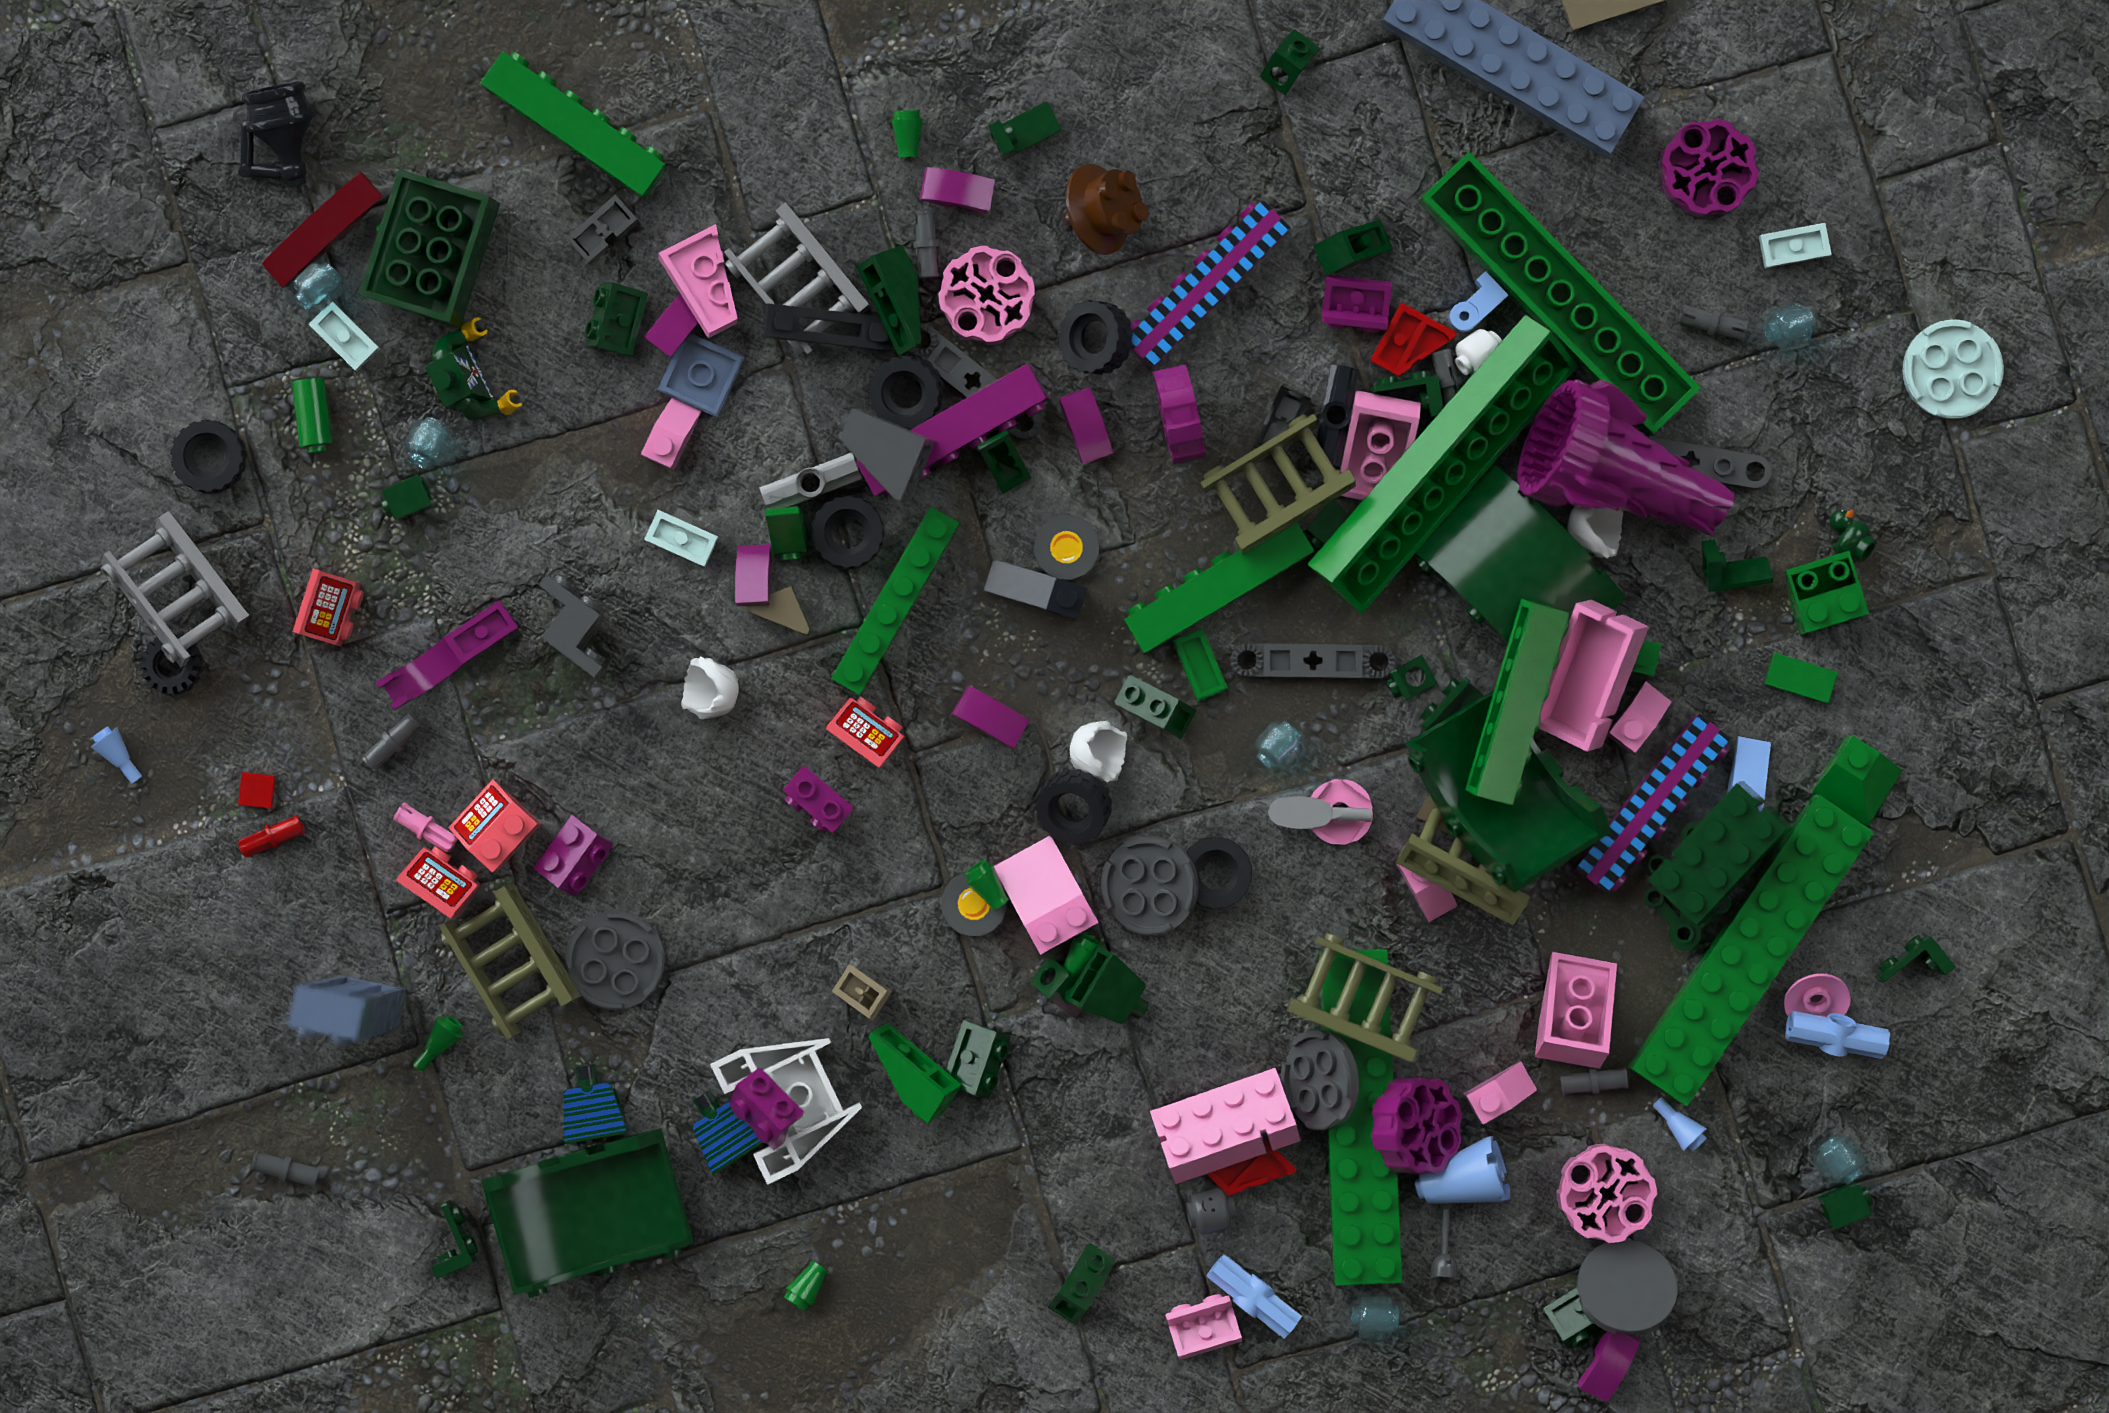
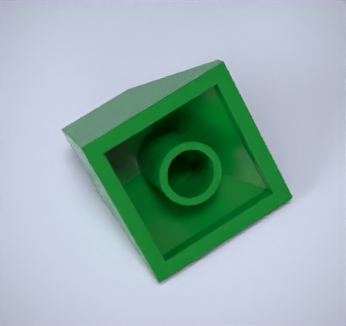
[1811,735,1903,827]

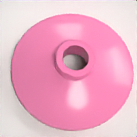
[1784,974,1851,1017]

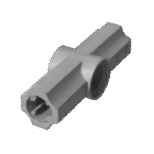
[760,453,862,509]

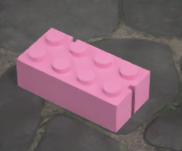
[1539,600,1649,752]
[1150,1068,1301,1185]

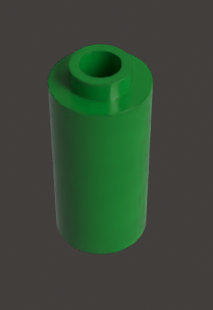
[291,378,333,454]

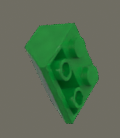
[1785,551,1869,635]

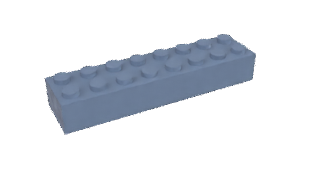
[1380,0,1644,159]
[288,976,406,1045]

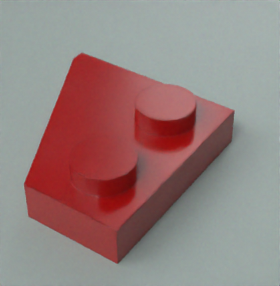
[1369,302,1457,377]
[1207,1135,1297,1196]

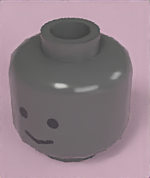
[1186,1188,1236,1235]

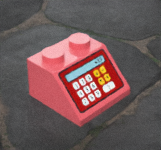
[293,568,364,646]
[825,696,905,769]
[448,779,542,873]
[396,846,482,919]

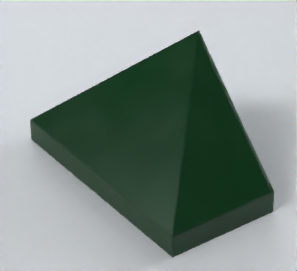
[977,430,1031,494]

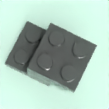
[539,575,609,680]

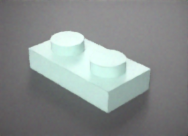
[1759,223,1832,269]
[309,301,380,371]
[644,510,719,567]

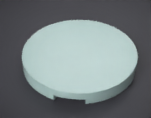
[1903,320,2004,419]

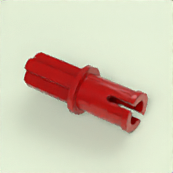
[238,815,305,857]

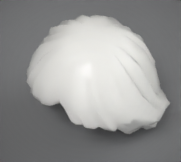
[1568,506,1623,559]
[681,656,739,719]
[1070,721,1127,783]

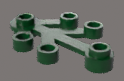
[1644,822,1732,950]

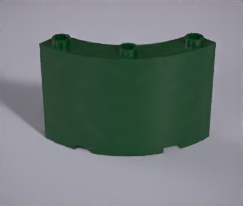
[1415,464,1626,647]
[1405,689,1611,893]
[481,1128,694,1298]

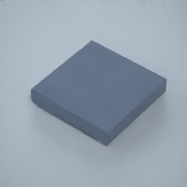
[658,333,745,418]

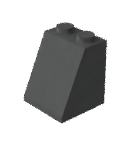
[838,408,935,502]

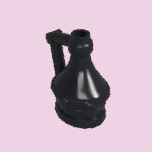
[239,81,316,187]

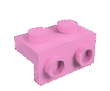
[1166,1294,1243,1360]

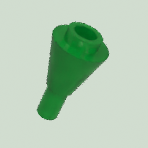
[413,1015,464,1072]

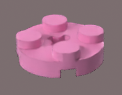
[1310,779,1373,845]

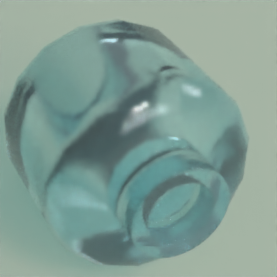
[293,262,343,311]
[1763,302,1816,349]
[403,417,452,468]
[1254,720,1303,770]
[1815,1134,1865,1185]
[1351,1295,1399,1339]

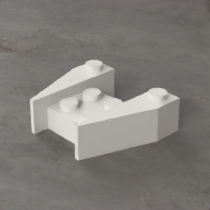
[710,1038,862,1185]

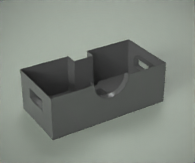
[566,195,639,266]
[1253,385,1311,453]

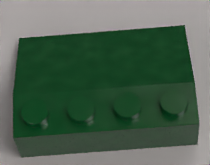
[358,169,500,328]

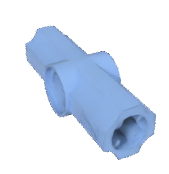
[1785,1011,1890,1059]
[1206,1254,1302,1339]

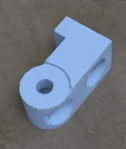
[1448,271,1508,333]

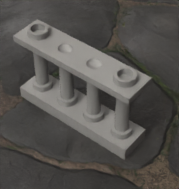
[724,202,870,358]
[101,511,249,668]

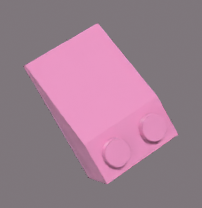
[1340,390,1421,500]
[994,836,1098,955]
[1535,952,1617,1069]

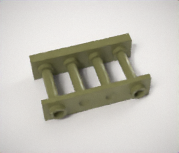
[1200,414,1356,555]
[1396,794,1530,925]
[439,883,581,1040]
[1287,933,1443,1062]

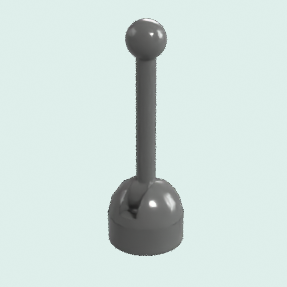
[1431,1203,1457,1277]

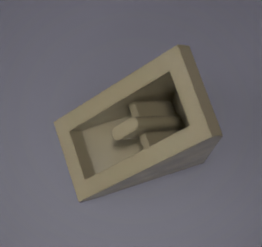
[746,586,811,636]
[832,964,893,1021]

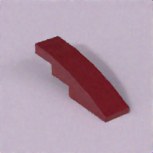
[261,172,384,288]

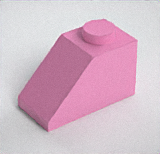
[641,397,702,471]
[1607,681,1672,754]
[1396,864,1457,922]
[1463,1061,1537,1125]

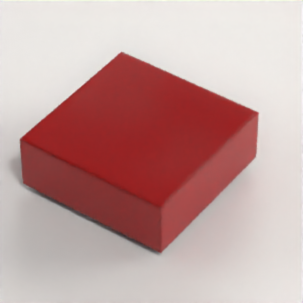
[238,772,276,808]

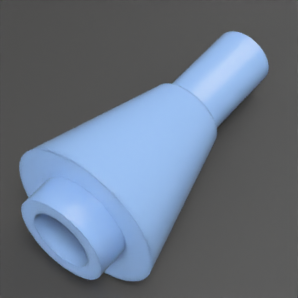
[91,726,142,784]
[1653,1097,1707,1152]

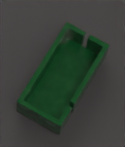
[1648,781,1792,926]

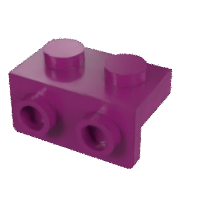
[1322,275,1392,332]
[783,766,853,834]
[534,815,613,897]
[729,1068,804,1150]

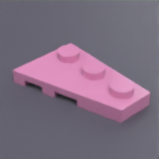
[658,224,738,338]

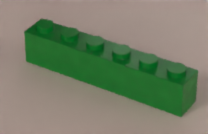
[480,51,668,200]
[831,507,960,696]
[1123,523,1315,654]
[1465,599,1569,805]

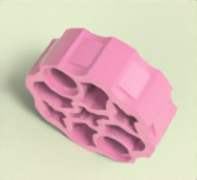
[938,246,1035,345]
[1556,1143,1657,1243]

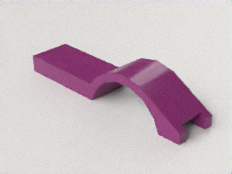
[375,600,518,711]

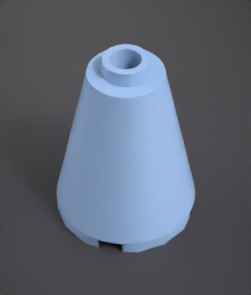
[1415,1136,1510,1204]

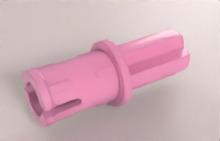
[393,802,458,852]

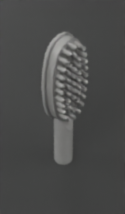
[1268,796,1372,829]

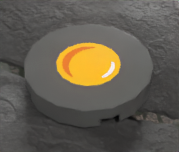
[1034,515,1099,580]
[941,872,1007,936]

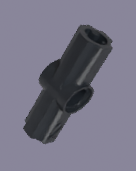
[1312,364,1359,468]

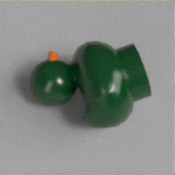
[1830,510,1877,562]

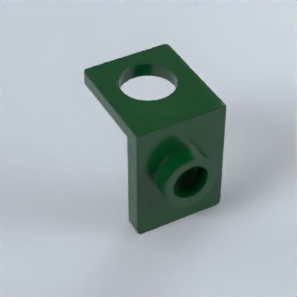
[1260,29,1320,95]
[1386,655,1437,702]
[1030,957,1083,1019]

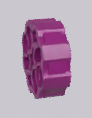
[1658,119,1759,219]
[1153,365,1206,465]
[1371,1077,1462,1174]

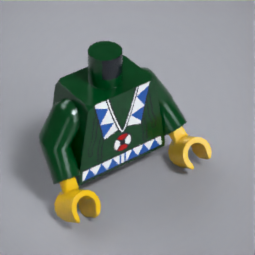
[426,317,522,420]

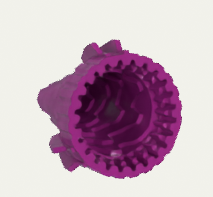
[1518,380,1734,536]

